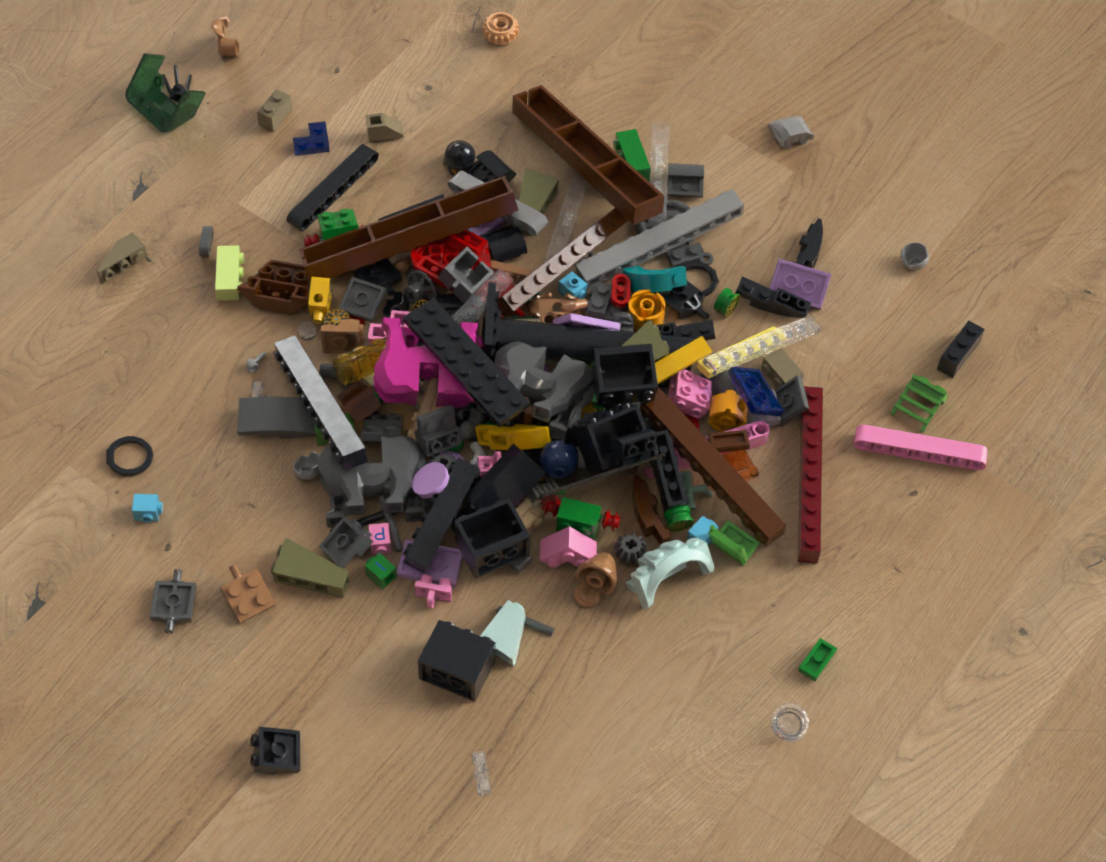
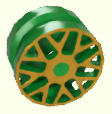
[714,288,741,317]
[664,506,694,532]

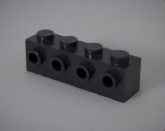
[650,430,688,513]

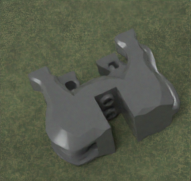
[477,341,595,441]
[317,435,430,527]

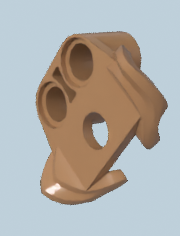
[211,16,239,56]
[528,292,585,323]

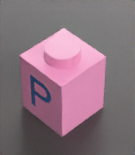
[368,523,391,555]

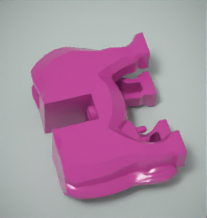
[373,317,483,408]

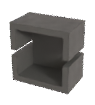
[437,247,494,303]

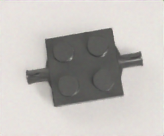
[150,569,197,634]

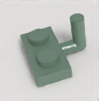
[681,471,713,511]

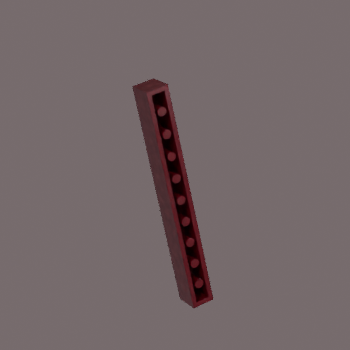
[798,386,823,564]

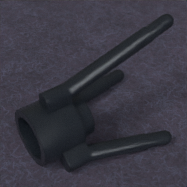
[162,65,192,102]

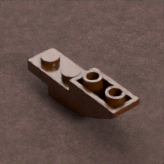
[632,474,671,545]

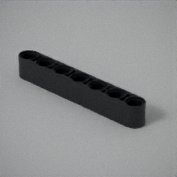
[287,144,379,231]

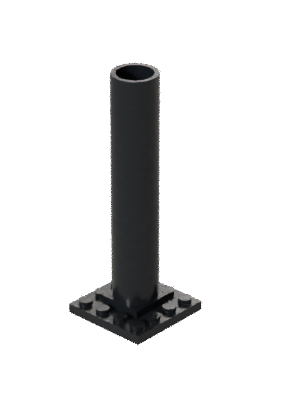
[481,282,694,371]

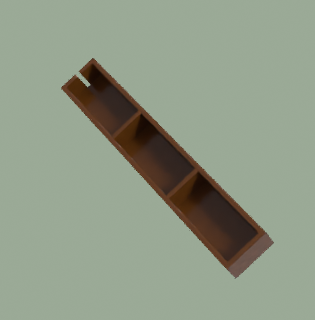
[512,85,664,225]
[299,176,519,283]

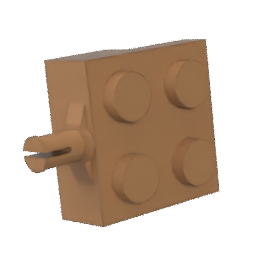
[220,564,276,624]

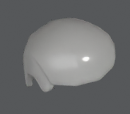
[901,242,929,271]
[292,451,321,480]

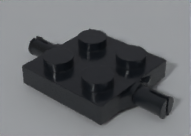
[353,259,402,296]

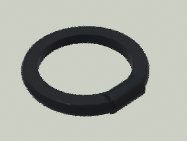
[679,262,719,297]
[106,436,153,476]

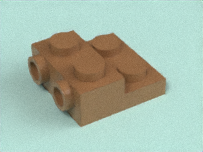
[321,319,365,354]

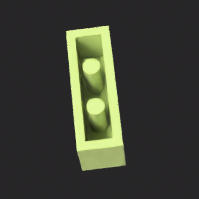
[215,245,244,301]

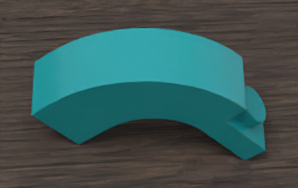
[622,265,687,292]

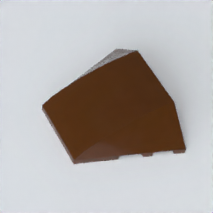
[237,259,309,314]

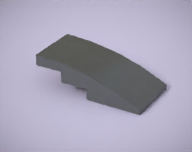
[237,397,316,439]

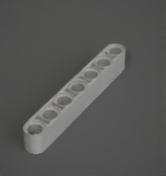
[447,170,548,236]

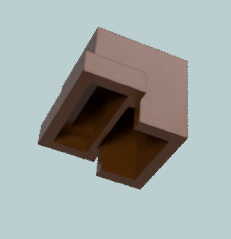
[336,378,382,424]

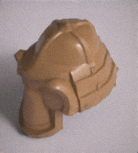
[574,552,617,607]

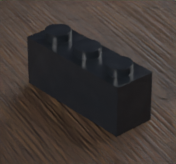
[937,320,985,378]

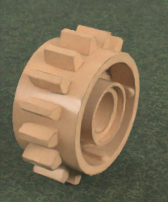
[482,12,519,45]

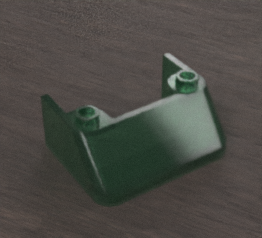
[125,53,206,133]

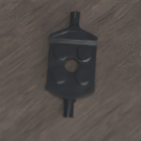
[648,269,710,321]

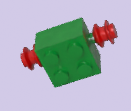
[303,209,371,247]
[541,496,621,541]

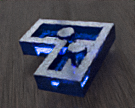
[293,121,330,156]

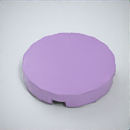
[412,462,449,498]

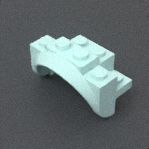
[625,537,714,609]

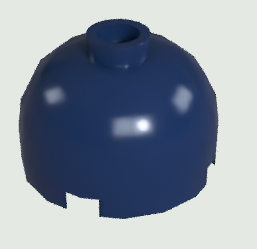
[540,441,579,479]

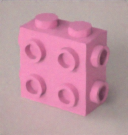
[668,369,712,420]

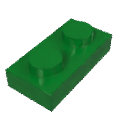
[798,638,838,682]

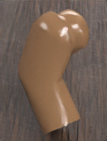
[560,299,588,313]

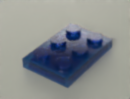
[728,366,784,416]

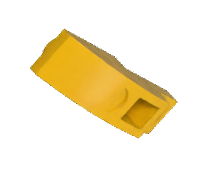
[475,424,551,450]

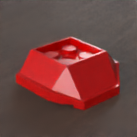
[410,229,491,293]

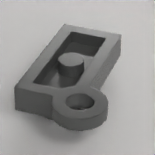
[666,242,713,268]

